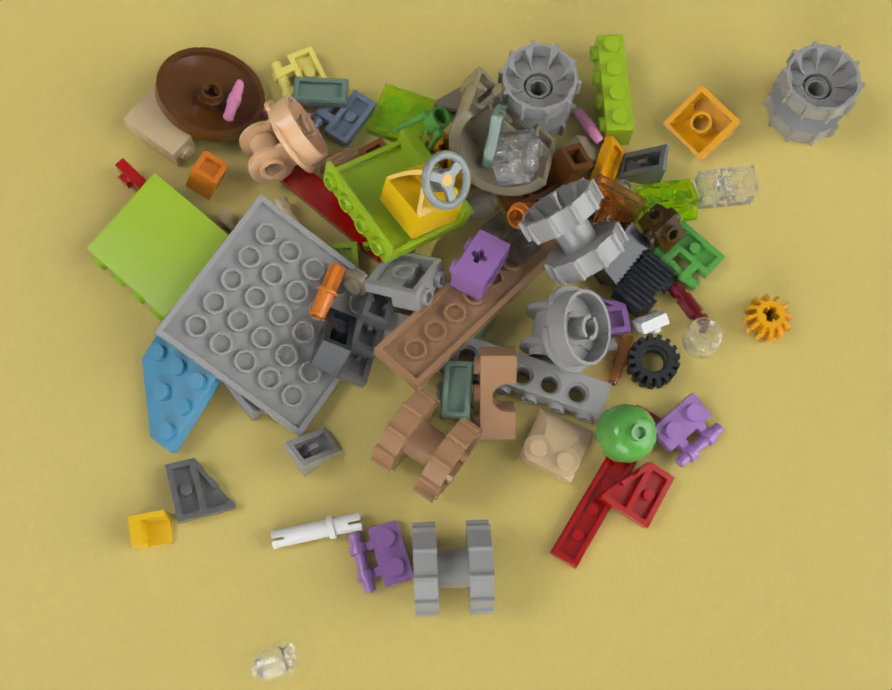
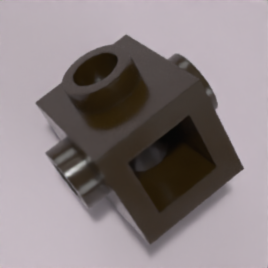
[637,203,686,253]

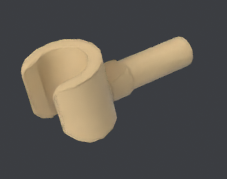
[218,208,237,232]

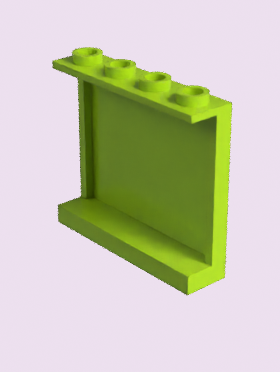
[323,127,473,264]
[87,173,229,321]

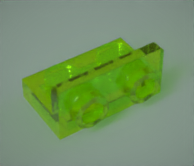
[636,178,700,222]

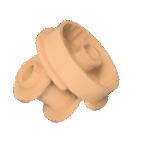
[239,95,328,184]

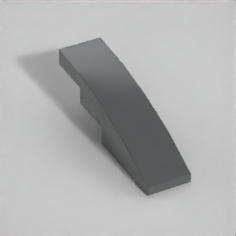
[336,292,394,388]

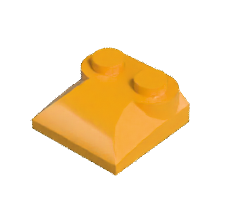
[662,85,741,161]

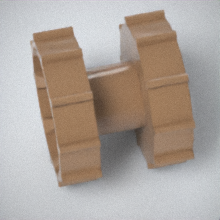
[370,388,483,503]

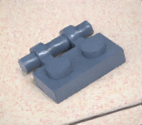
[312,89,377,148]

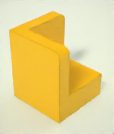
[128,510,174,550]

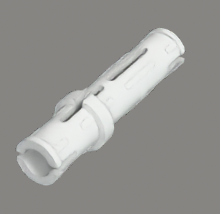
[270,511,363,549]

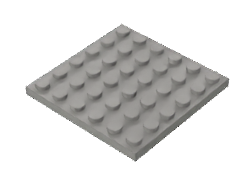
[154,194,364,437]

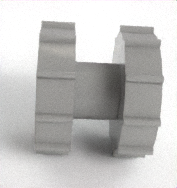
[496,40,582,138]
[763,41,865,146]
[517,177,629,286]
[412,519,495,617]

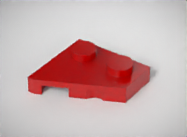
[597,462,675,529]

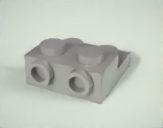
[364,253,446,312]

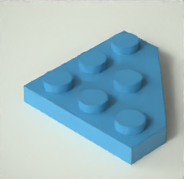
[142,335,221,453]

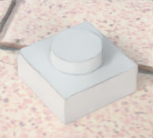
[631,310,669,336]

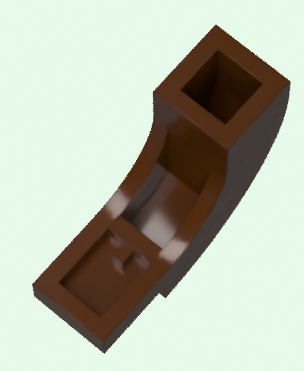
[496,143,594,212]

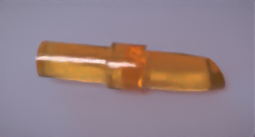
[608,334,634,386]

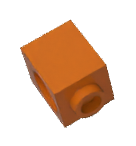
[185,150,229,200]

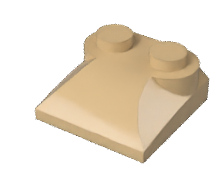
[517,408,594,485]

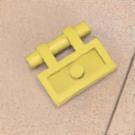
[271,46,327,97]

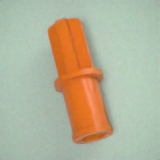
[308,263,346,321]

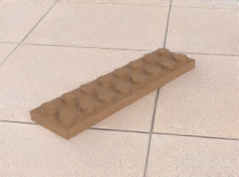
[373,226,559,391]

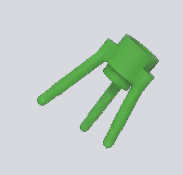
[394,106,452,153]

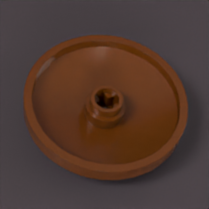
[155,47,265,141]

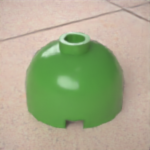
[595,404,657,463]

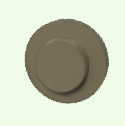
[343,268,369,296]

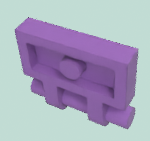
[655,393,724,468]
[348,520,414,594]

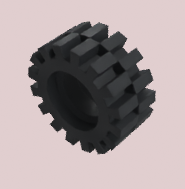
[625,334,680,389]

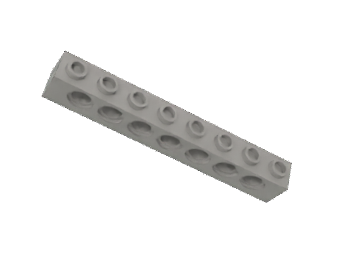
[381,311,611,423]

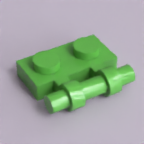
[653,220,725,291]

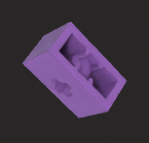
[449,229,511,301]

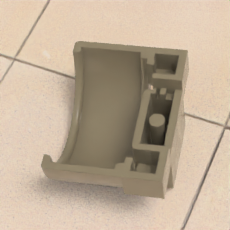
[449,66,557,196]

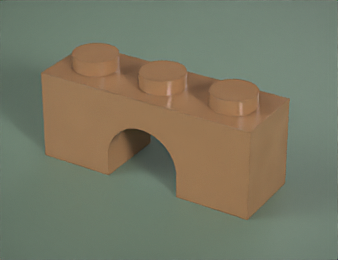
[473,346,517,440]

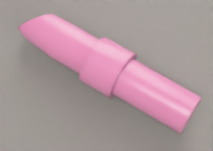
[223,79,244,122]
[575,108,603,144]

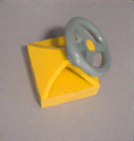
[379,150,471,239]

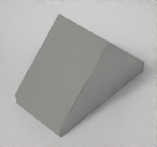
[283,427,341,477]

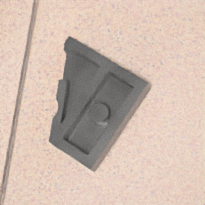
[165,458,235,524]

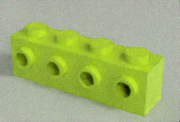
[590,34,634,145]

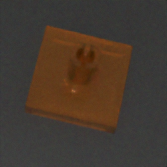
[591,172,647,225]

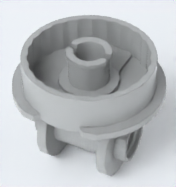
[519,285,611,373]

